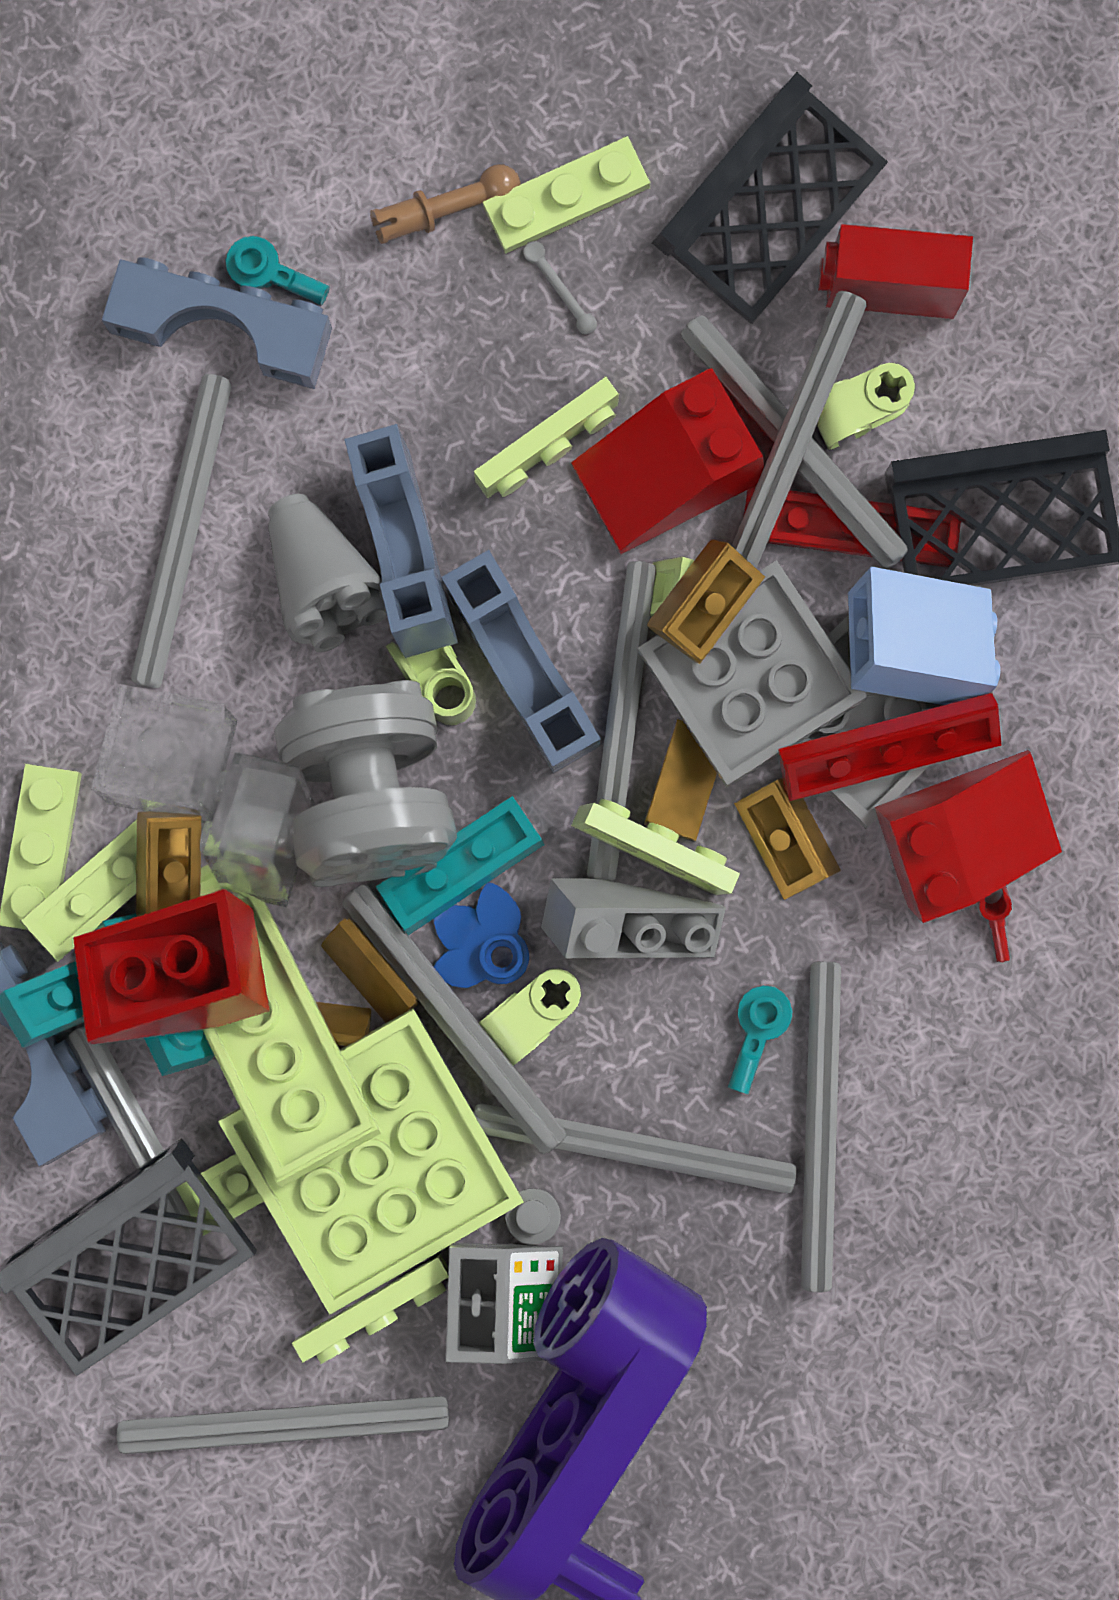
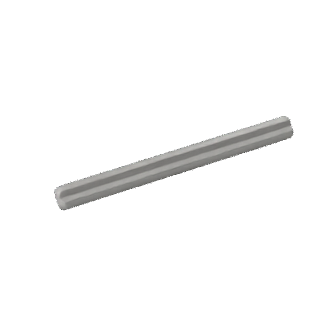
[732,291,866,568]
[681,315,908,569]
[131,374,231,688]
[587,561,656,881]
[342,884,567,1154]
[801,961,841,1292]
[473,1103,796,1193]
[116,1396,449,1454]

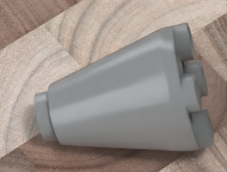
[268,494,387,652]

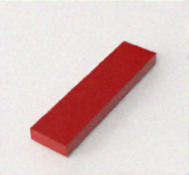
[744,486,961,567]
[778,693,1002,801]

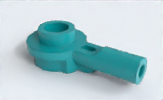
[226,236,330,305]
[728,985,793,1094]

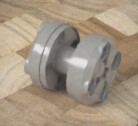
[274,680,457,887]

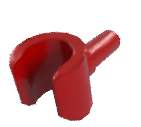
[977,886,1012,962]

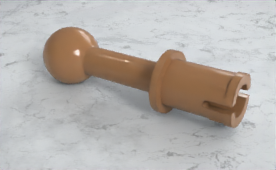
[370,164,521,244]

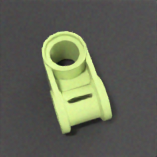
[817,363,915,450]
[385,642,476,725]
[479,968,581,1066]

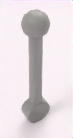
[524,241,597,335]

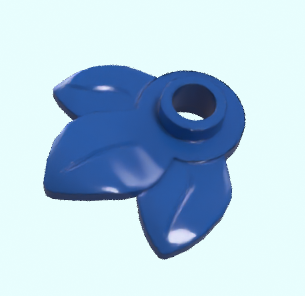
[434,882,529,988]

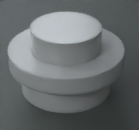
[505,1188,561,1245]

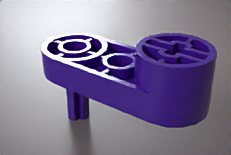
[454,1238,707,1600]

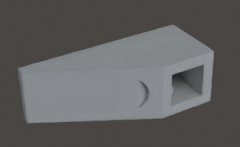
[541,878,726,958]

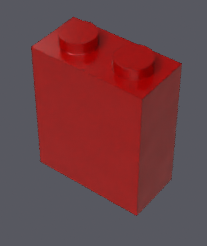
[818,224,973,319]

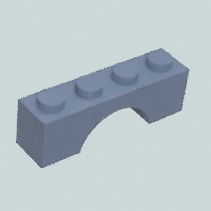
[102,257,332,389]
[344,424,458,658]
[441,550,601,773]
[0,941,107,1166]

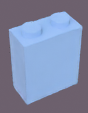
[848,567,1000,705]

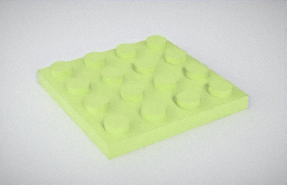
[218,1008,524,1315]

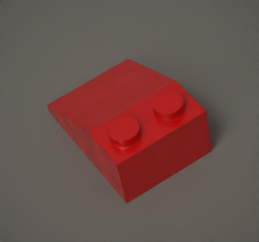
[571,367,764,554]
[874,750,1062,923]
[73,889,270,1045]

